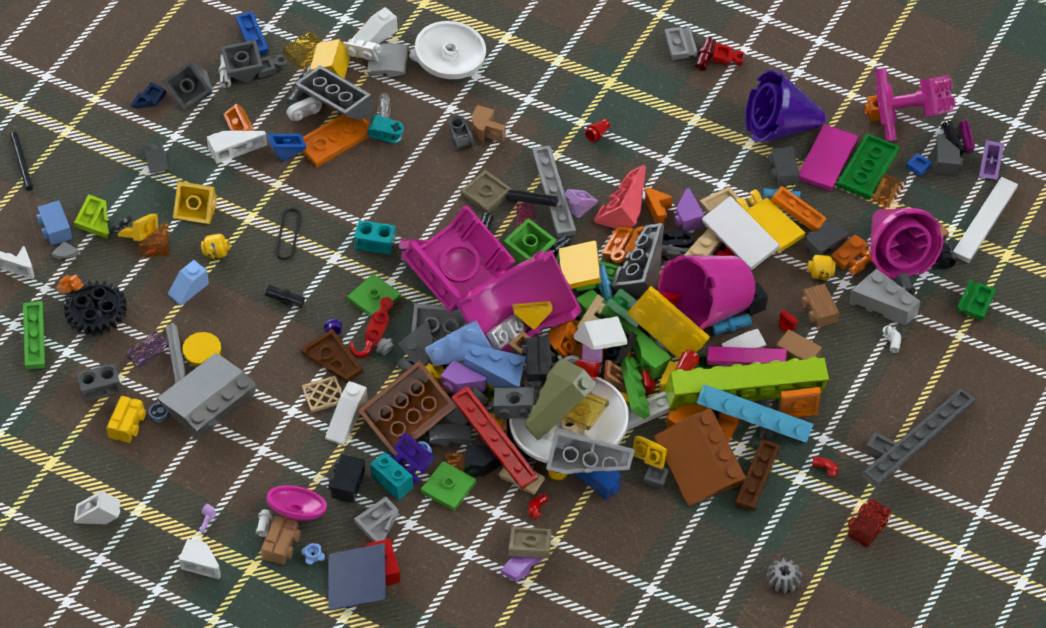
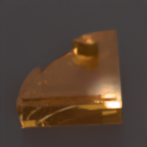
[445,453,465,472]

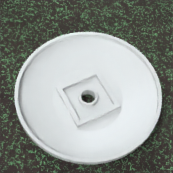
[509,377,629,463]

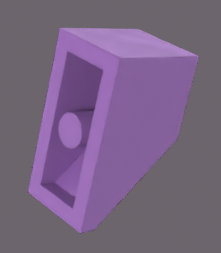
[674,188,704,231]
[440,360,487,395]

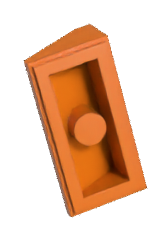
[223,104,254,131]

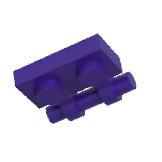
[389,433,435,484]

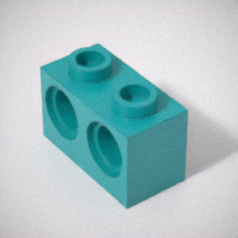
[354,220,396,255]
[370,452,413,501]

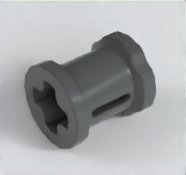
[894,273,916,295]

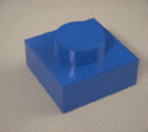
[906,153,932,177]

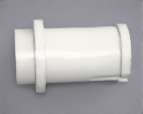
[256,510,274,537]

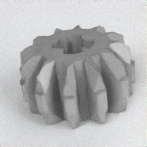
[766,558,802,594]

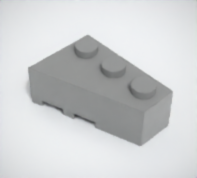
[849,269,920,325]

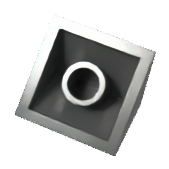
[221,40,263,84]
[163,61,212,110]

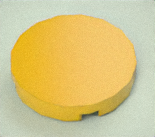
[183,332,222,367]

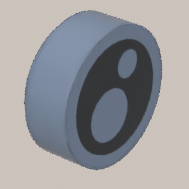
[149,403,169,423]

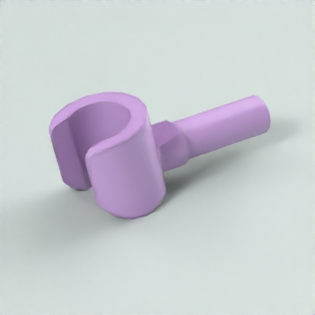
[200,504,216,533]

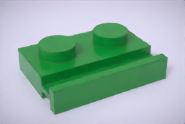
[956,279,996,321]

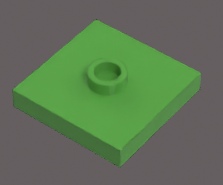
[347,274,401,317]
[421,461,476,511]

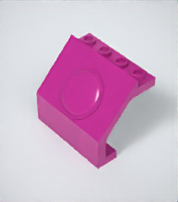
[402,205,515,312]

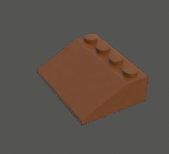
[358,360,457,456]
[654,408,746,507]

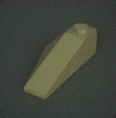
[525,359,597,441]

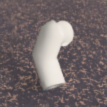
[883,325,901,353]

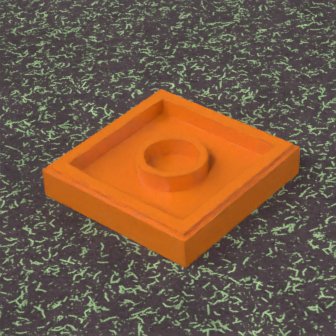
[778,387,821,418]

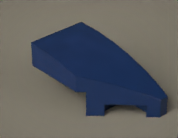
[131,82,167,108]

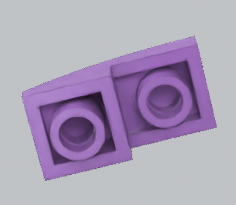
[501,556,544,581]

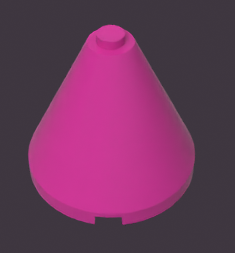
[870,208,943,280]

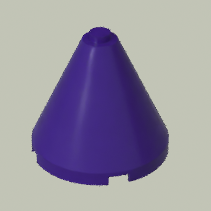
[745,70,826,143]

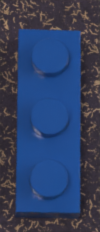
[236,11,269,55]

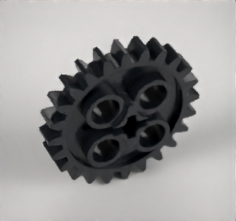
[64,280,127,336]

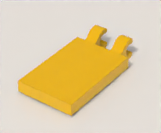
[736,189,805,254]

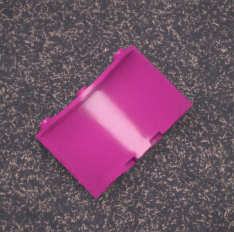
[456,250,582,353]

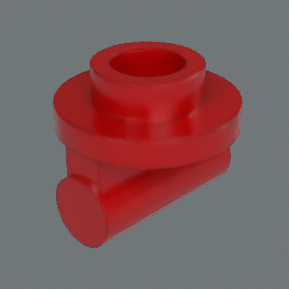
[779,310,799,331]
[641,370,656,394]

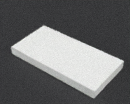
[702,196,780,271]

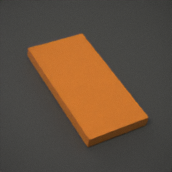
[301,114,370,168]

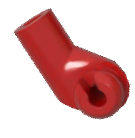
[812,456,839,477]

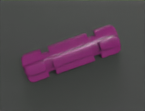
[959,120,975,152]

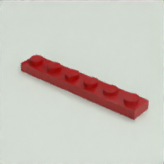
[451,386,538,490]

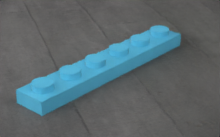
[697,384,814,443]

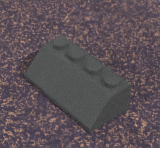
[294,65,373,120]

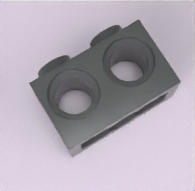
[76,363,122,402]

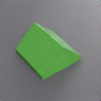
[504,218,557,264]

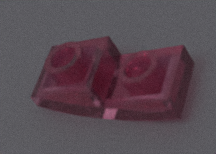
[516,203,536,228]

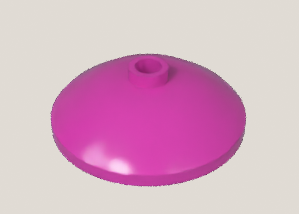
[266,485,327,521]

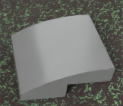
[367,43,409,78]

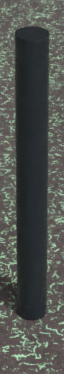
[10,132,33,191]

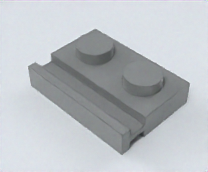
[664,26,697,60]

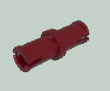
[695,37,716,71]

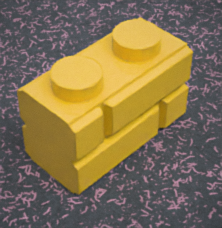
[106,396,146,443]

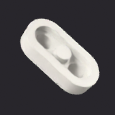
[286,97,322,121]

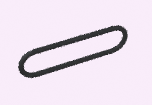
[275,208,301,260]

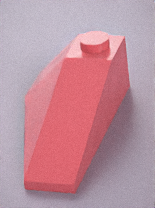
[594,165,646,229]

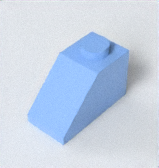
[168,260,209,306]

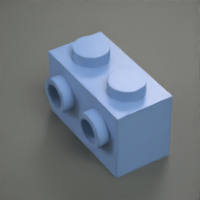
[36,200,72,246]

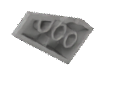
[546,427,635,474]

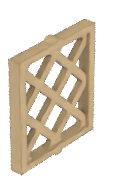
[302,376,342,413]

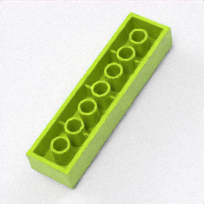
[665,357,829,410]

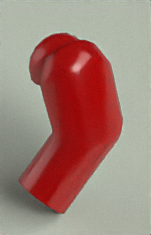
[527,493,549,520]

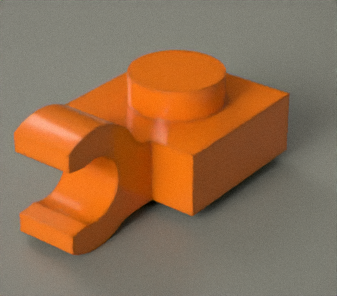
[55,275,84,294]

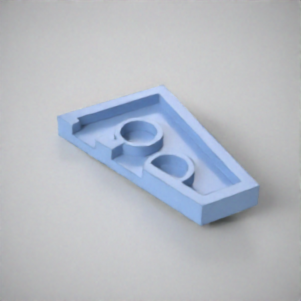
[425,320,493,366]

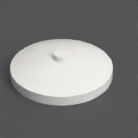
[414,21,486,79]

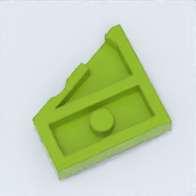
[74,194,109,239]

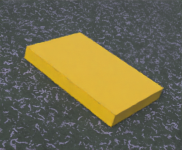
[559,241,601,289]

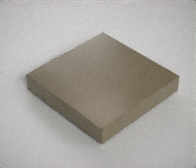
[460,170,512,214]
[508,527,552,559]

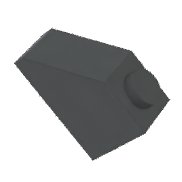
[935,134,963,176]

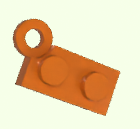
[602,226,634,263]

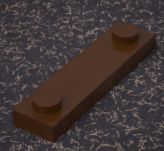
[735,439,780,512]

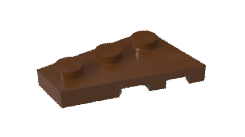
[300,329,364,383]

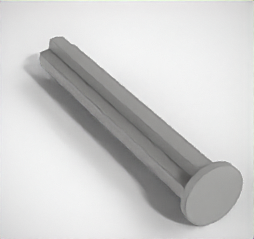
[166,323,186,385]

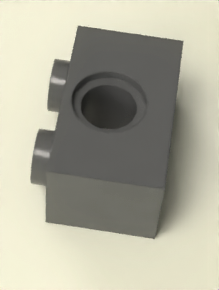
[494,387,536,419]

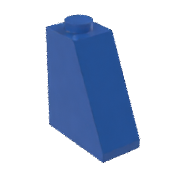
[573,470,621,500]

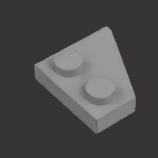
[354,497,399,542]

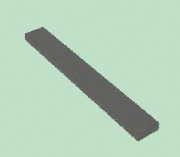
[861,388,976,489]

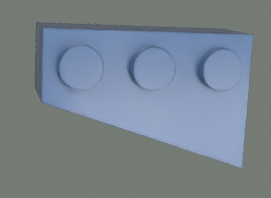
[463,343,526,390]

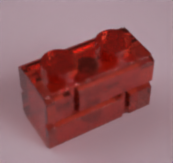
[847,499,892,548]

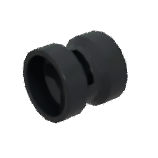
[936,243,956,269]

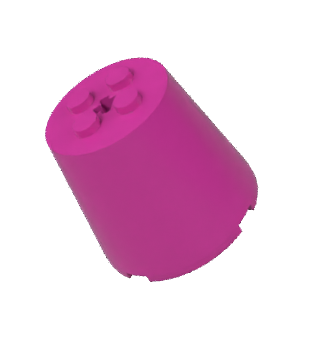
[658,255,755,330]

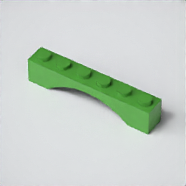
[576,289,672,380]

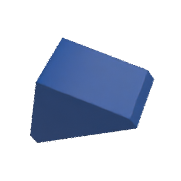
[267,134,306,162]

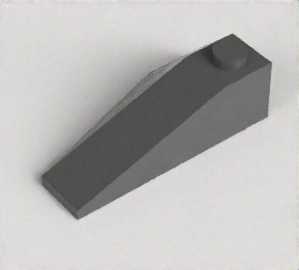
[612,223,664,297]

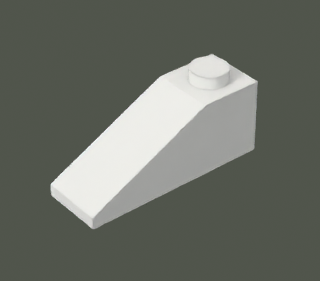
[353,7,398,58]
[207,131,267,164]
[325,381,368,446]

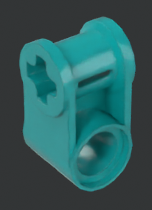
[367,115,404,144]

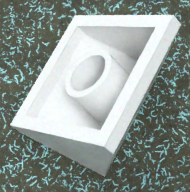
[574,317,627,350]

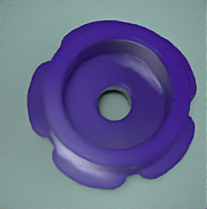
[324,319,342,335]

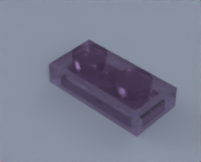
[126,331,169,368]

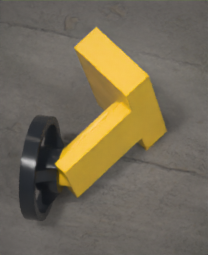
[109,214,158,241]

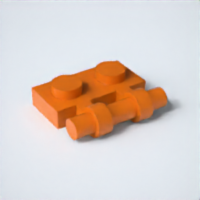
[830,234,873,275]

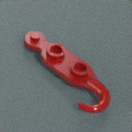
[349,297,393,358]

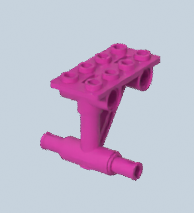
[875,67,955,141]

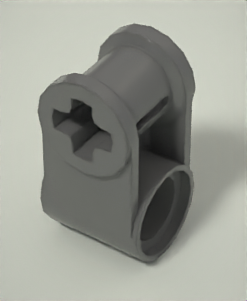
[449,115,474,151]

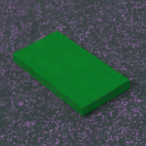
[836,133,900,200]

